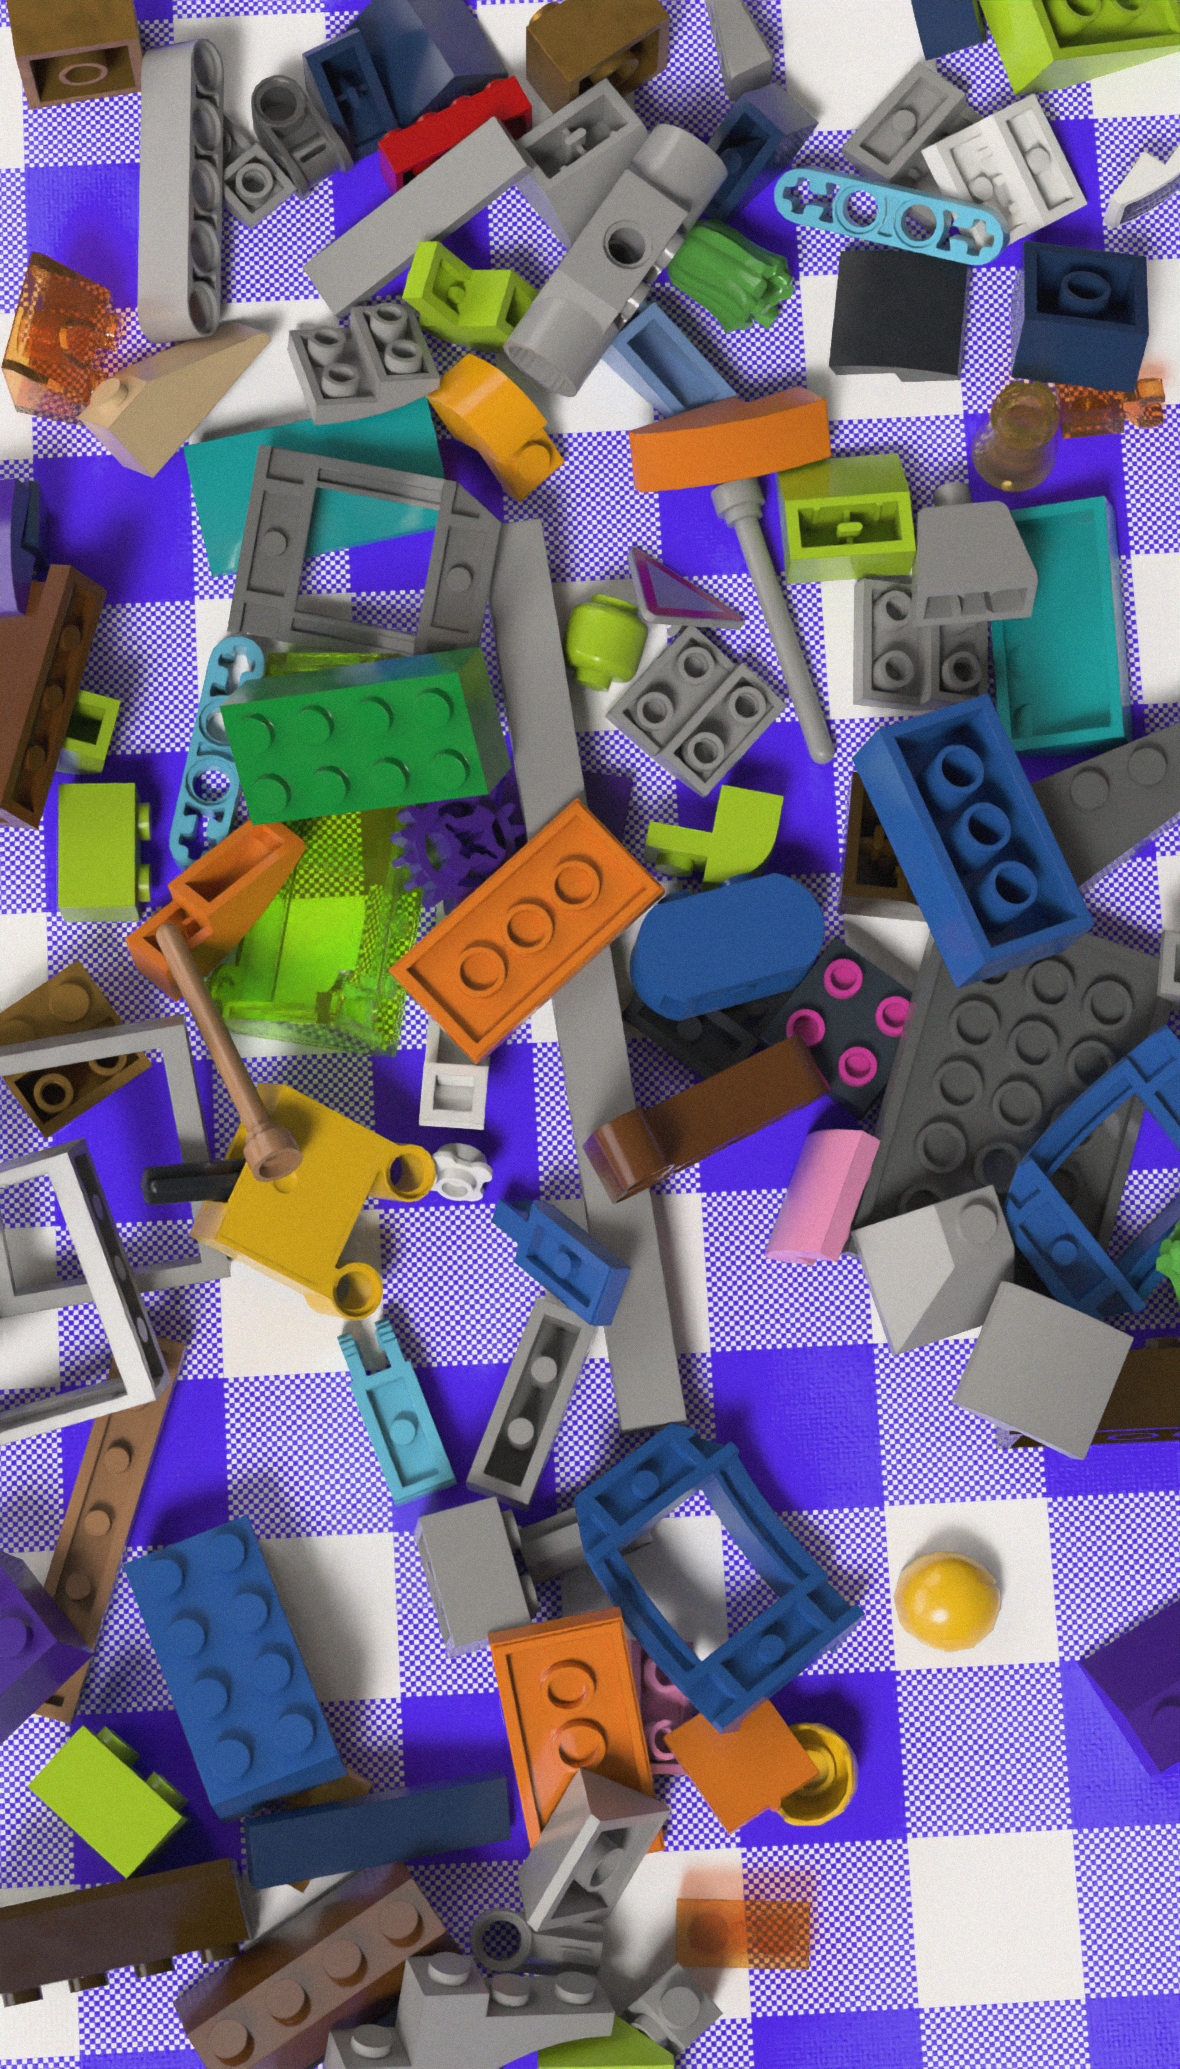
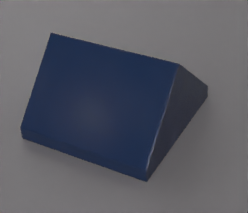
[343,0,509,130]

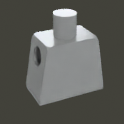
[912,482,1038,628]

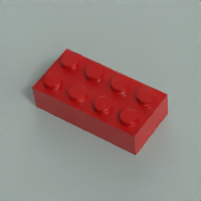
[378,75,532,195]

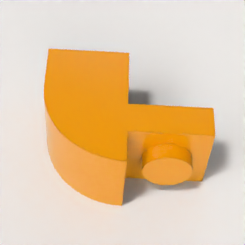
[426,353,565,502]

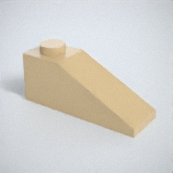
[78,322,271,478]

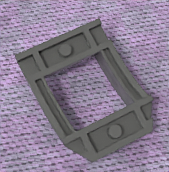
[227,444,502,661]

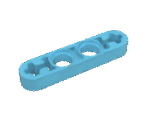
[774,165,1010,265]
[169,636,267,872]

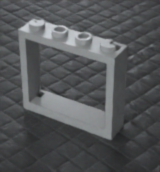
[0,1013,231,1319]
[0,1137,172,1446]

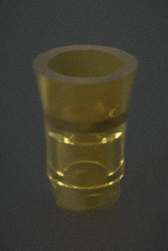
[971,380,1059,492]

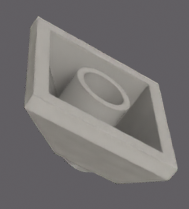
[851,1185,1014,1356]

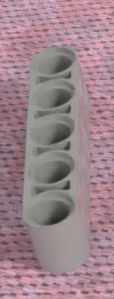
[137,38,224,344]

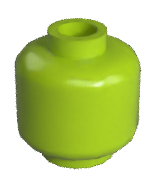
[561,594,649,692]

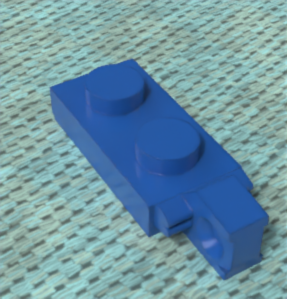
[491,1198,631,1326]

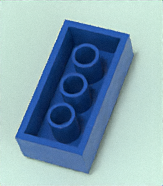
[852,693,1095,989]
[123,1515,348,1825]

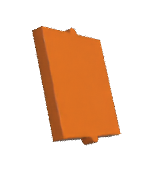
[663,1699,820,1835]

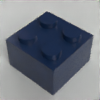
[1011,241,1149,393]

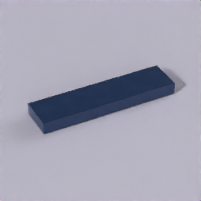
[243,1769,511,1890]

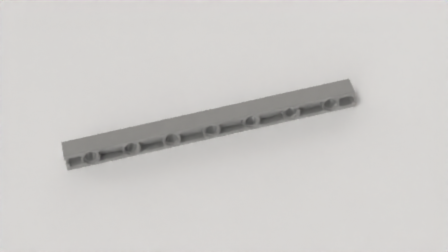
[488,518,687,1436]

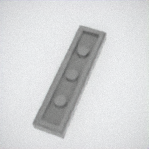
[302,116,534,319]

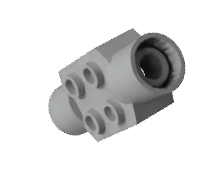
[503,124,728,397]

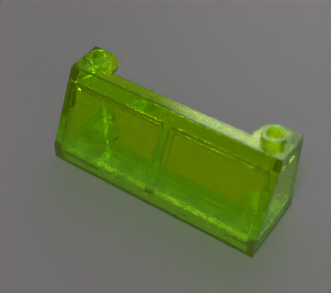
[205,652,438,1057]

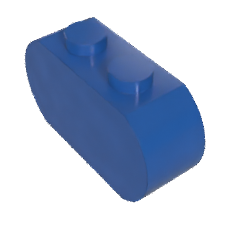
[630,873,825,1021]

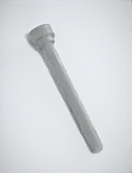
[710,477,835,765]

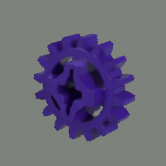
[390,787,527,916]

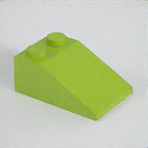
[979,0,1180,95]

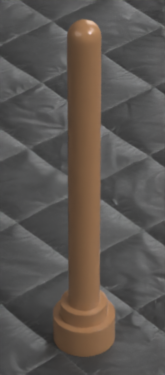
[156,923,303,1182]

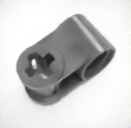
[251,75,354,201]

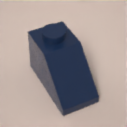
[704,82,819,224]

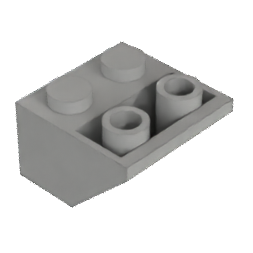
[514,78,649,251]

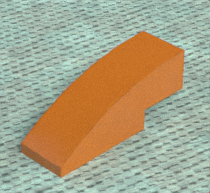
[628,385,831,493]
[125,819,306,1002]

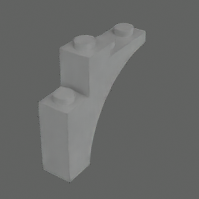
[323,1952,615,2069]

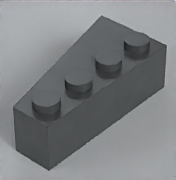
[1030,722,1180,896]

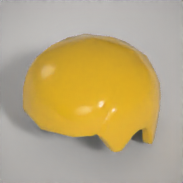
[893,1551,1001,1652]
[777,1722,859,1826]

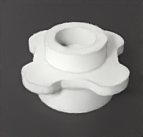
[431,1143,493,1202]

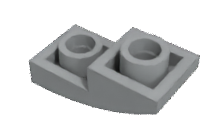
[222,113,297,230]

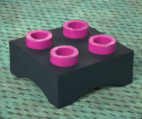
[759,937,913,1122]

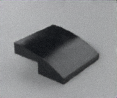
[829,250,972,382]
[621,988,797,1080]

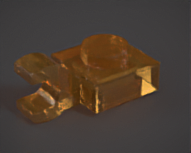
[1054,378,1166,439]

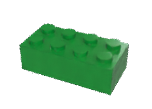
[219,646,512,826]

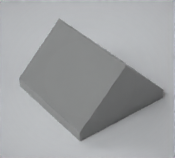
[517,1767,671,1932]

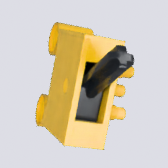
[140,1083,436,1320]

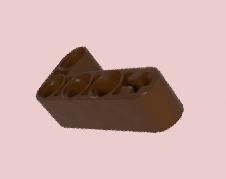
[582,1033,832,1204]

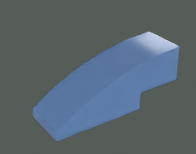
[601,300,737,418]

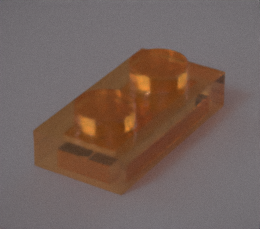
[674,1898,810,1970]

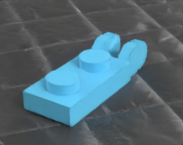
[337,1317,457,1508]

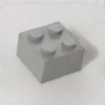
[413,1496,540,1659]

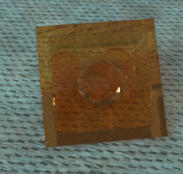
[1,252,124,427]

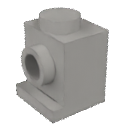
[618,1962,723,2058]

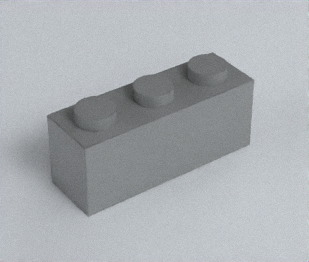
[466,1297,598,1512]

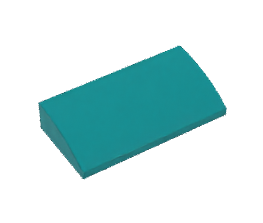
[183,396,445,578]
[991,496,1134,757]

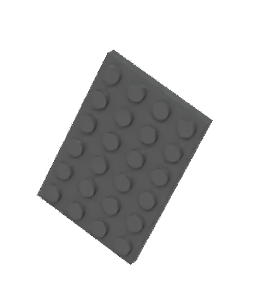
[841,932,1173,1301]

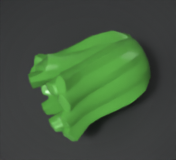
[666,219,794,334]

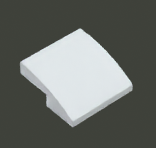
[921,93,1087,252]

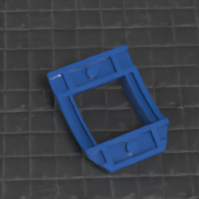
[1002,1024,1180,1320]
[574,1423,865,1734]

